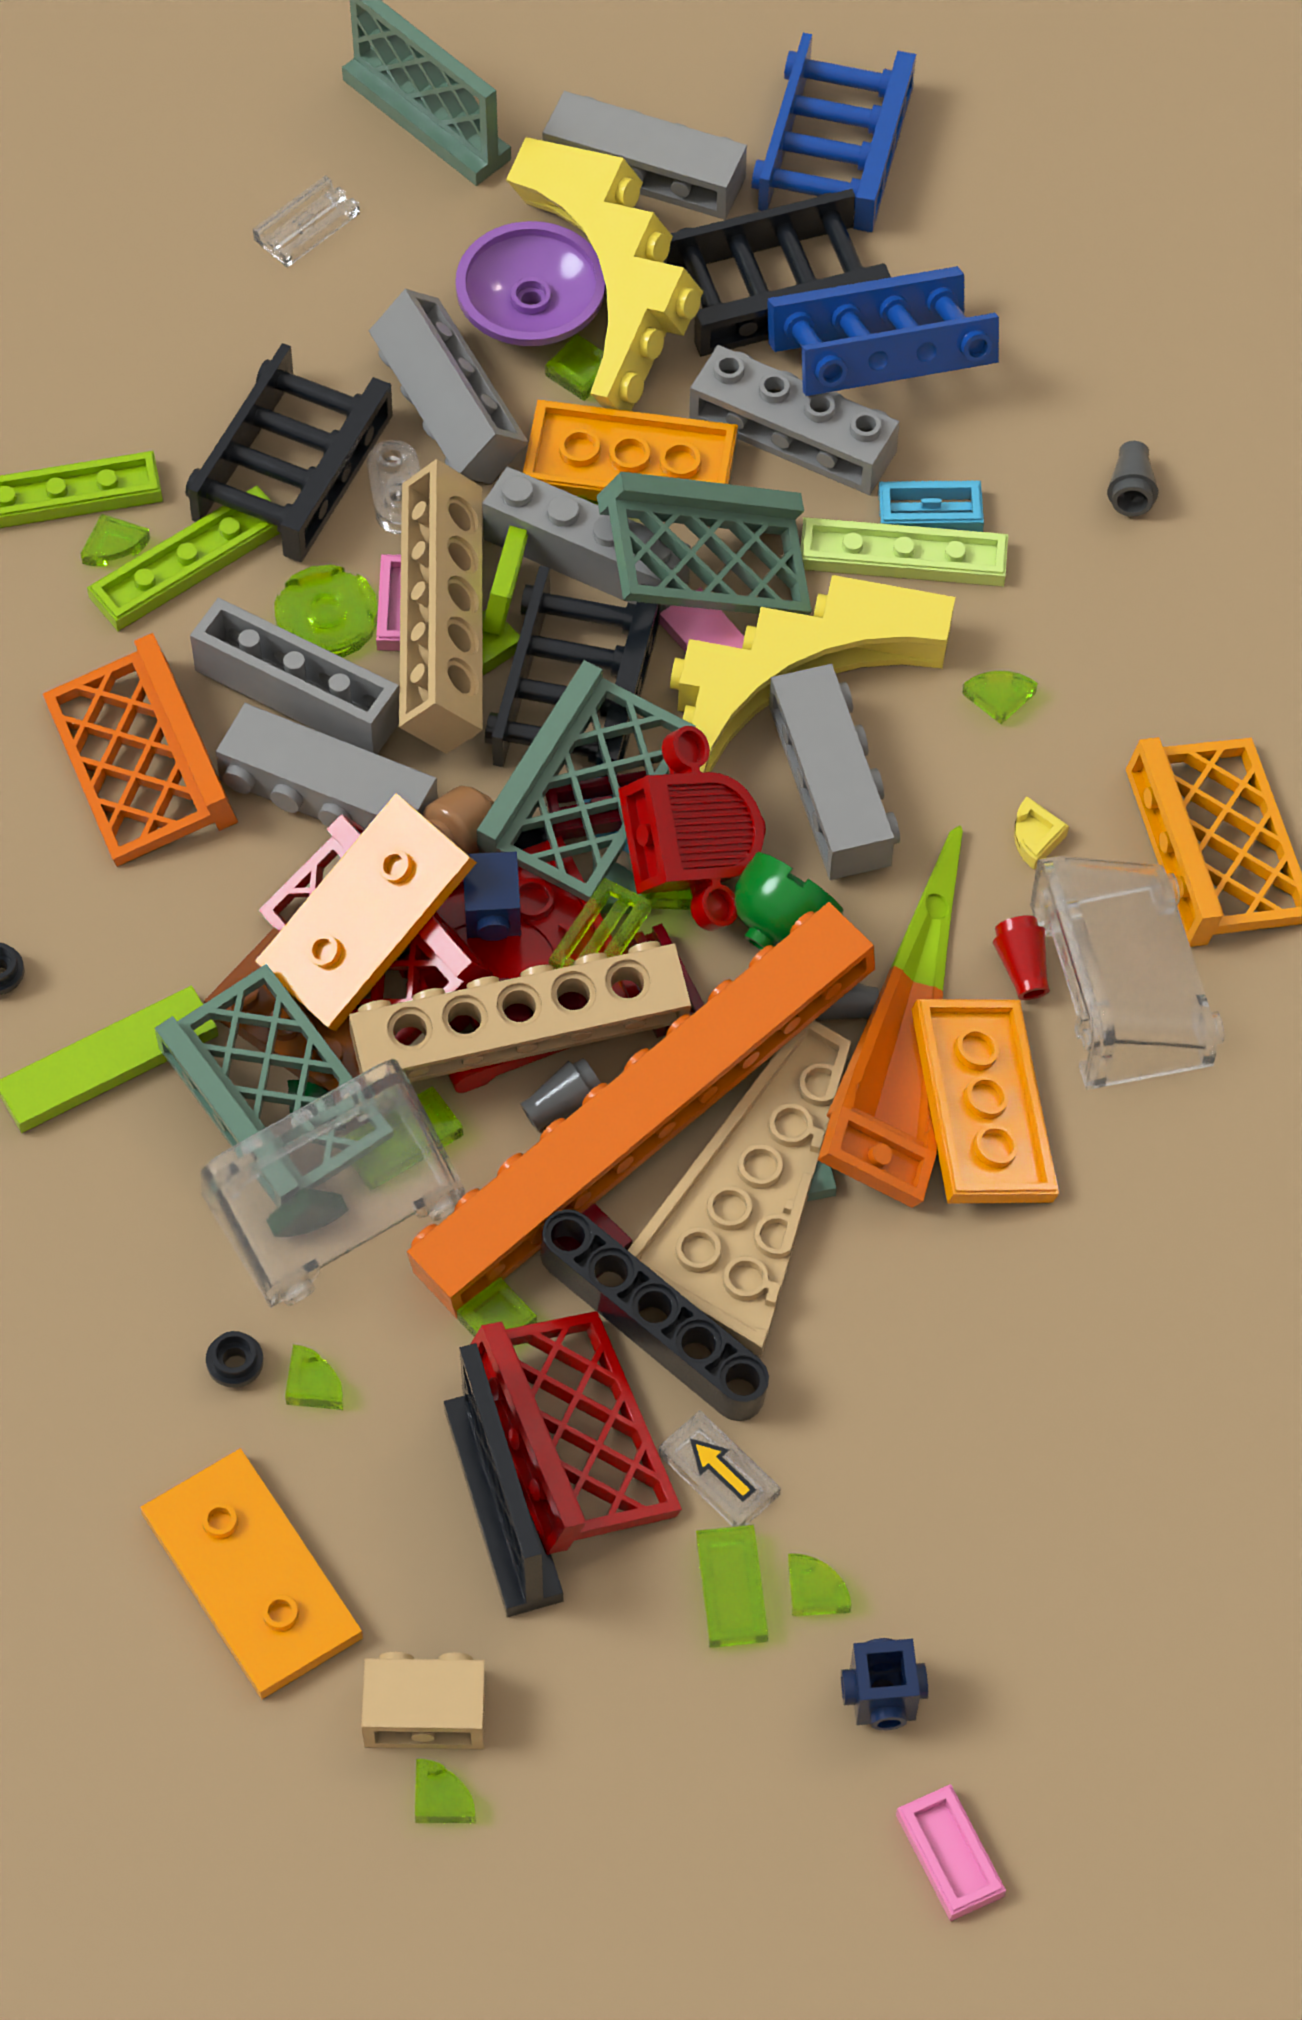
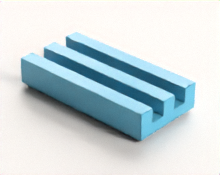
[878,481,984,532]

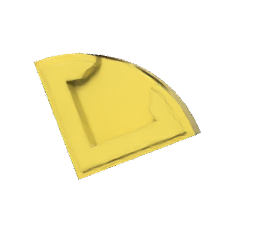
[1014,796,1069,870]

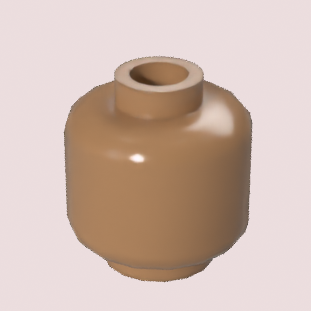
[422,785,494,854]

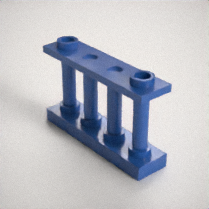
[751,33,916,233]
[767,266,999,396]

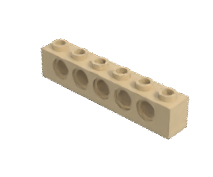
[399,459,483,754]
[349,941,691,1093]

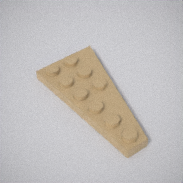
[628,1020,851,1357]

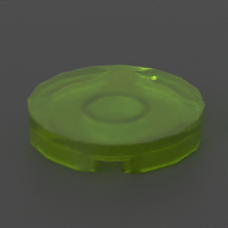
[274,565,378,658]

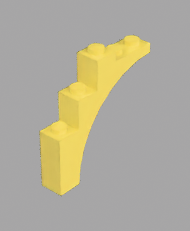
[506,137,703,411]
[670,575,955,773]

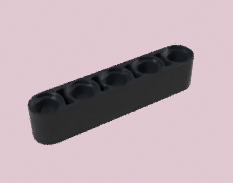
[540,1209,769,1421]

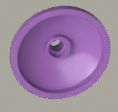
[456,221,606,346]

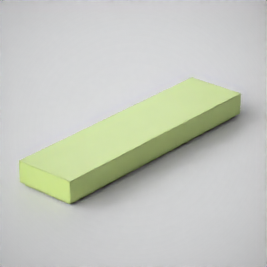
[801,517,1008,586]

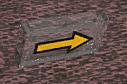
[658,1410,781,1532]

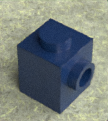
[463,851,521,941]

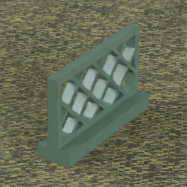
[342,0,511,186]
[597,471,812,615]
[477,660,696,903]
[154,964,394,1210]

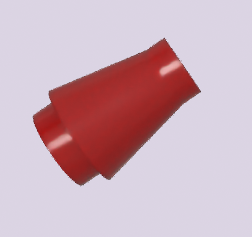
[992,915,1050,1000]

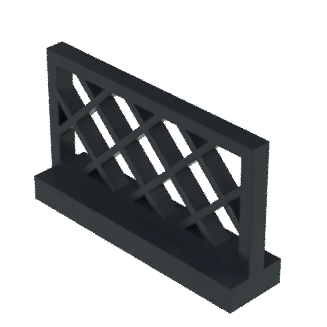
[443,1343,564,1617]

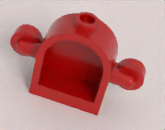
[618,726,766,931]

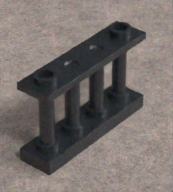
[664,189,891,357]
[185,343,393,563]
[485,565,662,778]

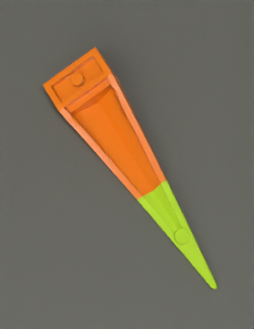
[817,825,963,1208]

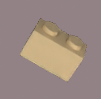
[361,1652,486,1749]

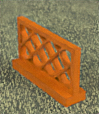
[43,633,238,867]

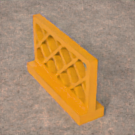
[1125,737,1302,947]

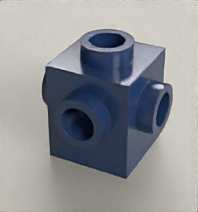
[840,1638,928,1730]

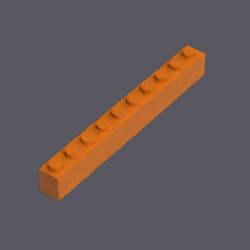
[407,902,875,1319]

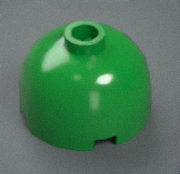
[734,852,844,950]

